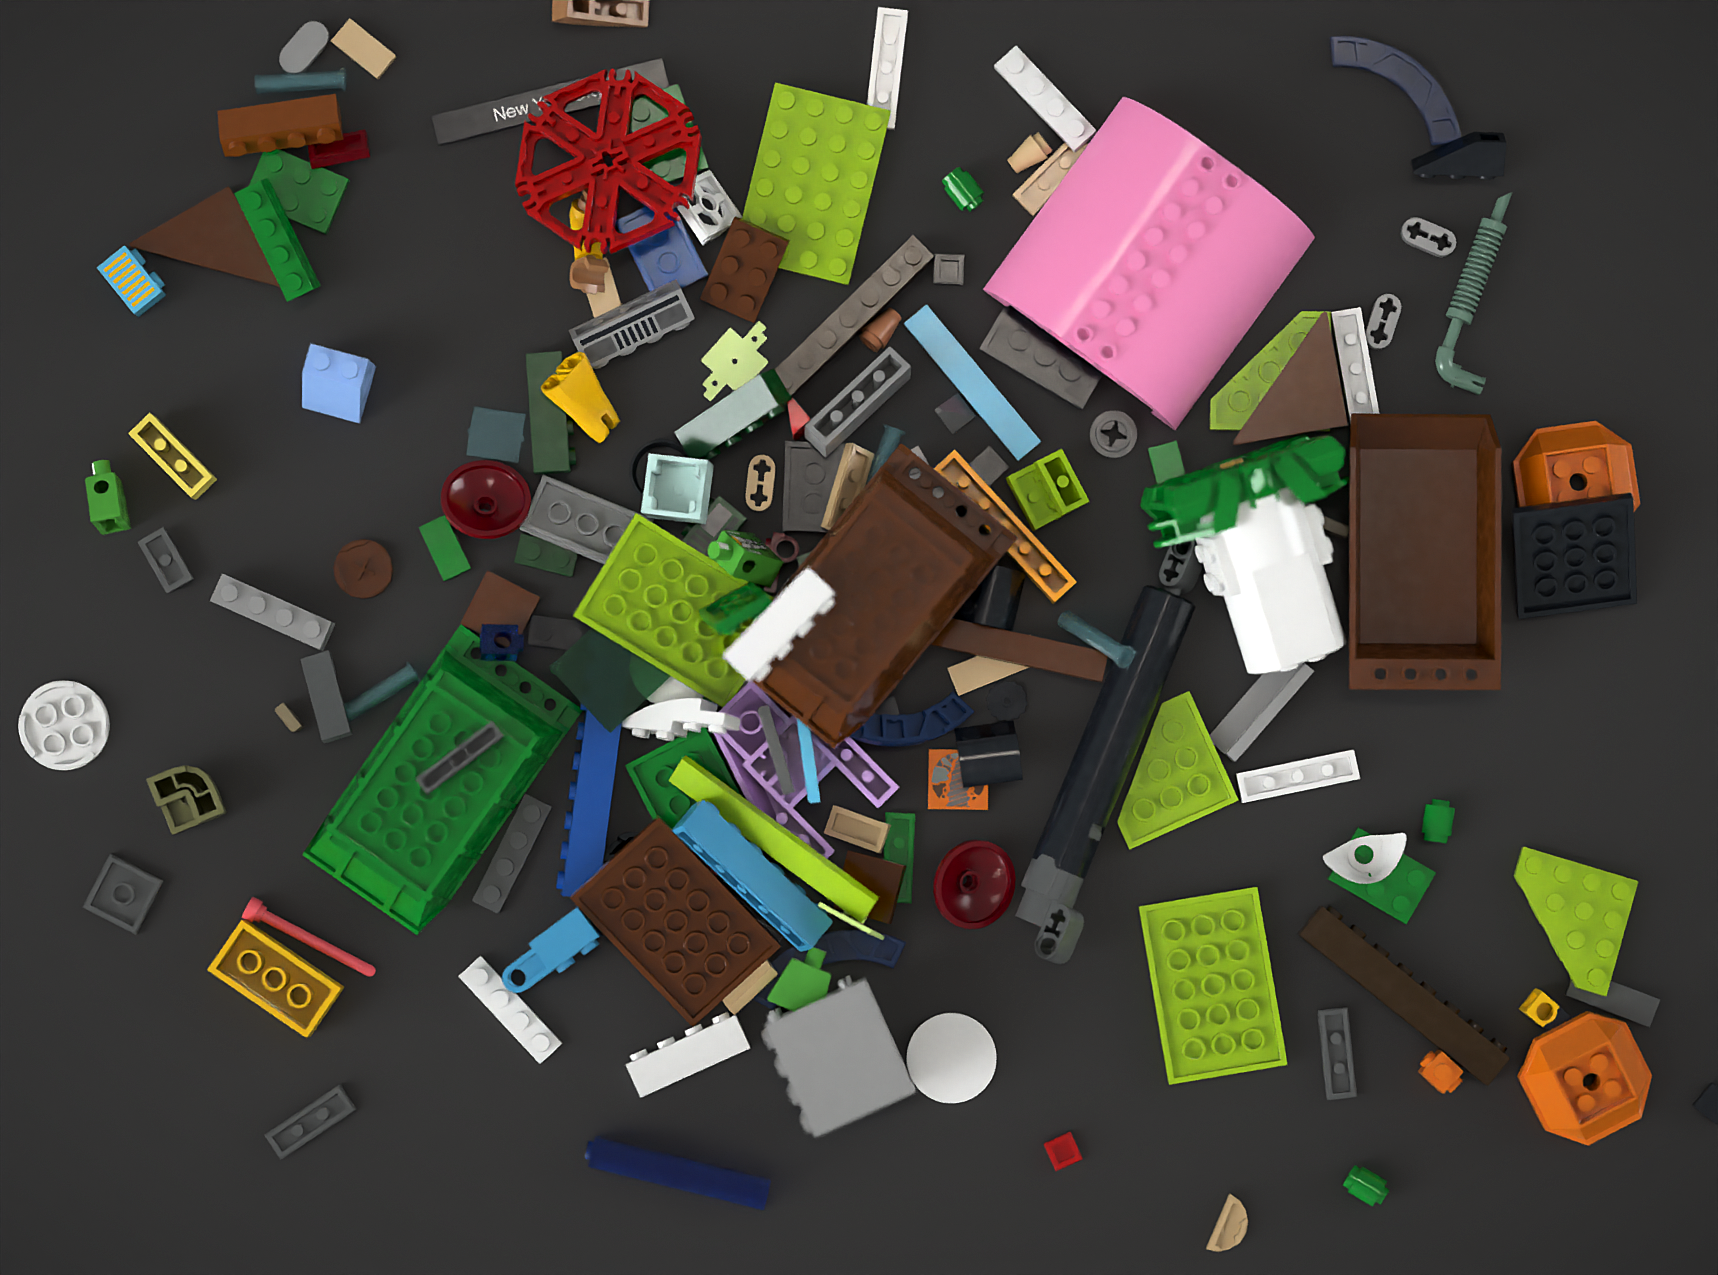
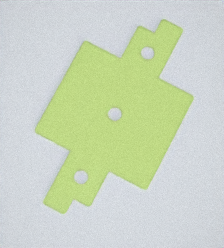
[701,321,768,401]

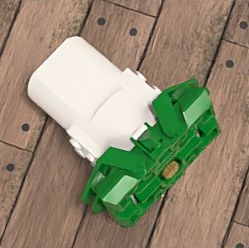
[1140,435,1349,674]

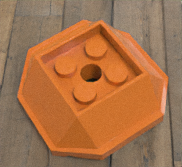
[1512,421,1640,512]
[1517,1011,1652,1145]

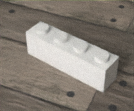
[723,567,836,682]
[626,1012,751,1098]

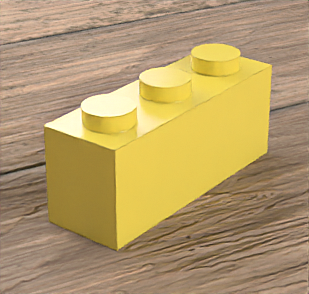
[128,413,217,500]

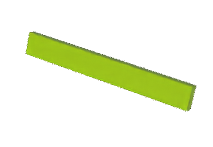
[668,755,879,923]

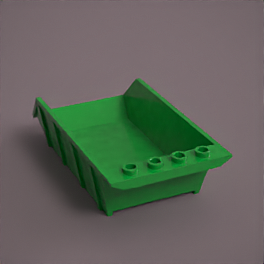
[302,624,583,935]

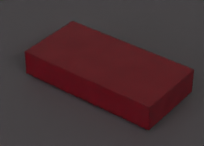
[308,129,370,169]

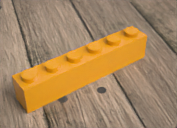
[934,449,1077,604]

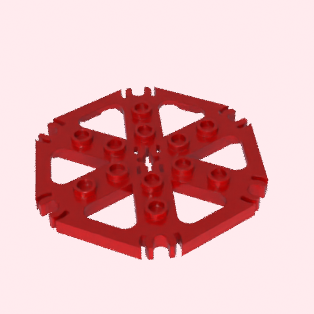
[515,69,702,254]

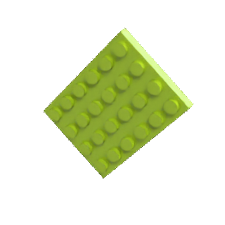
[742,82,891,285]
[573,513,773,708]
[1138,887,1288,1085]

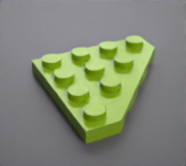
[1210,311,1331,432]
[1117,691,1239,850]
[1514,847,1639,997]

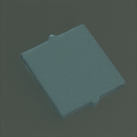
[466,407,526,463]

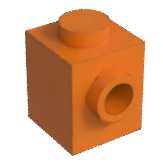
[1418,1050,1464,1094]

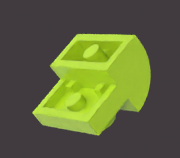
[1005,448,1089,531]

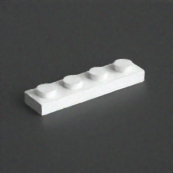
[867,7,908,130]
[994,46,1097,153]
[1331,307,1379,424]
[1236,749,1360,803]
[458,956,562,1064]

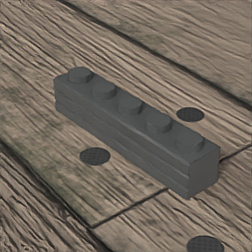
[416,721,504,794]

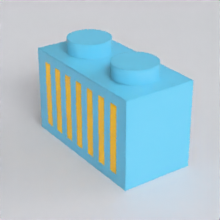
[97,245,166,317]

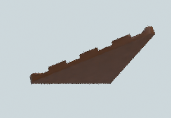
[129,186,280,287]
[1233,312,1348,446]

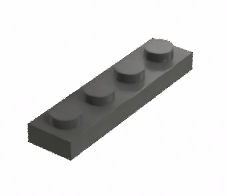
[472,794,553,914]

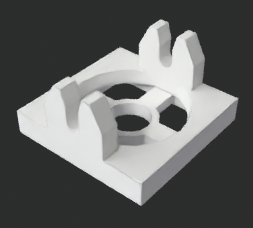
[676,170,742,245]

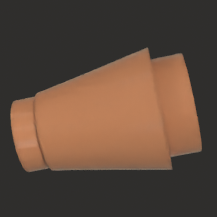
[859,307,902,352]

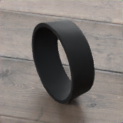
[629,439,689,498]

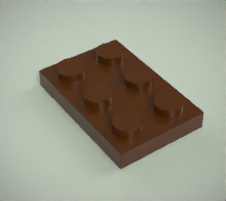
[700,216,790,323]

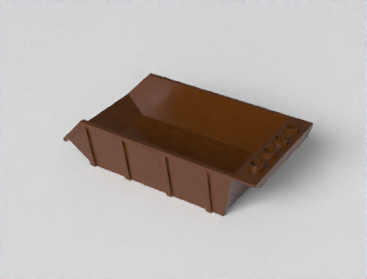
[1349,413,1501,690]
[725,443,1018,749]

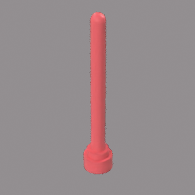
[242,897,376,977]

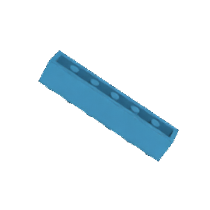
[672,800,833,952]

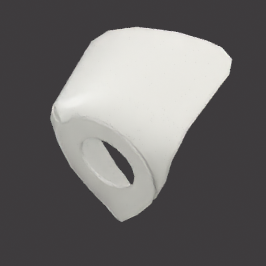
[1323,833,1406,884]

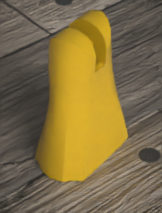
[541,352,620,443]

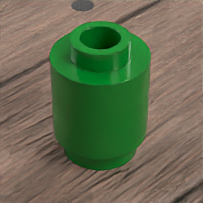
[941,167,985,212]
[1421,799,1455,843]
[1342,1165,1389,1206]

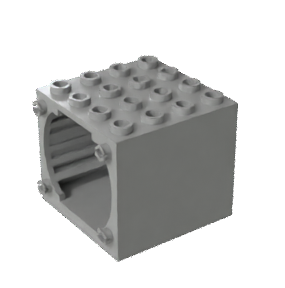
[762,975,916,1138]

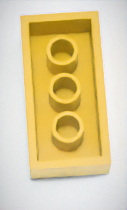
[207,920,344,1038]

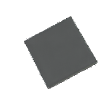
[83,854,164,935]

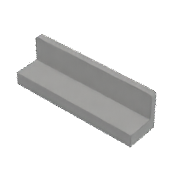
[1210,663,1314,762]

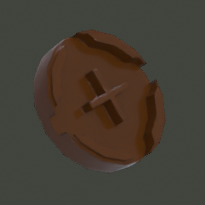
[333,539,394,599]

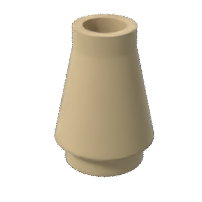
[1007,132,1053,174]

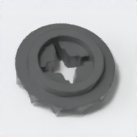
[1090,410,1137,458]

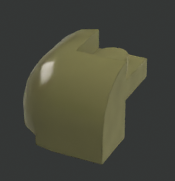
[146,765,227,835]

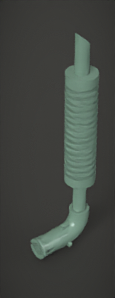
[1435,192,1512,396]

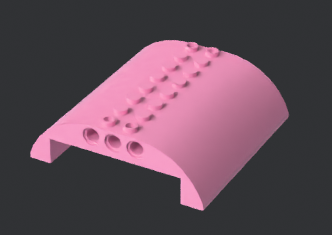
[983,97,1315,430]

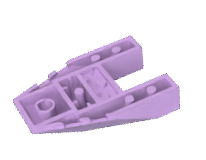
[714,681,899,858]

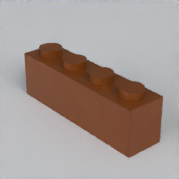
[217,94,343,157]

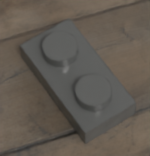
[138,527,194,594]

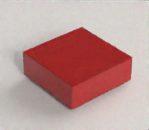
[1043,1131,1083,1171]

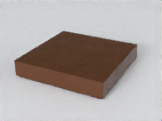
[460,570,541,651]
[833,850,906,924]

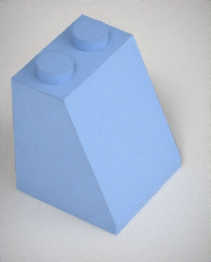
[302,343,376,424]

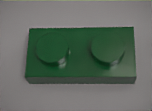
[514,533,579,578]

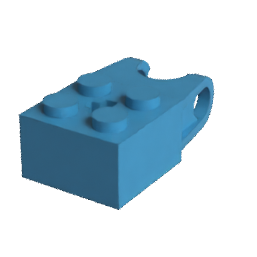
[502,907,602,993]

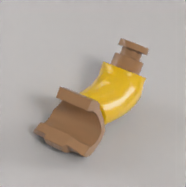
[569,188,609,294]

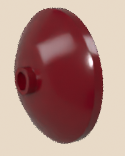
[441,460,531,539]
[933,840,1016,929]

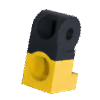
[1519,988,1572,1031]

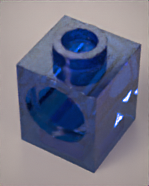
[480,624,524,661]

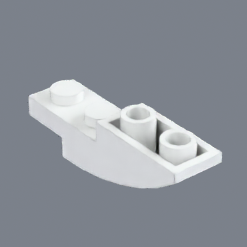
[621,698,741,741]

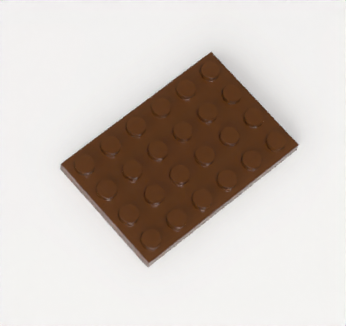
[570,815,781,1027]

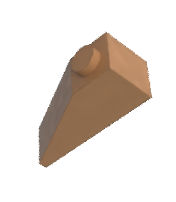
[552,0,649,28]

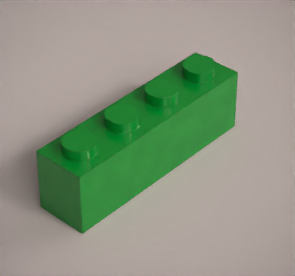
[234,178,321,302]

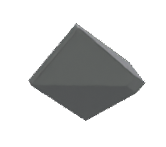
[934,393,976,435]

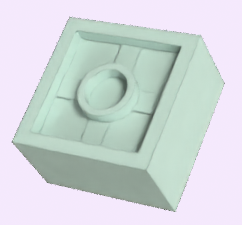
[641,454,714,524]

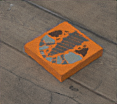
[928,749,988,810]

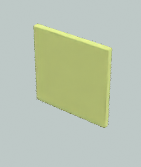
[818,902,885,940]

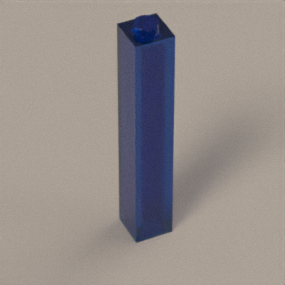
[584,1136,772,1210]

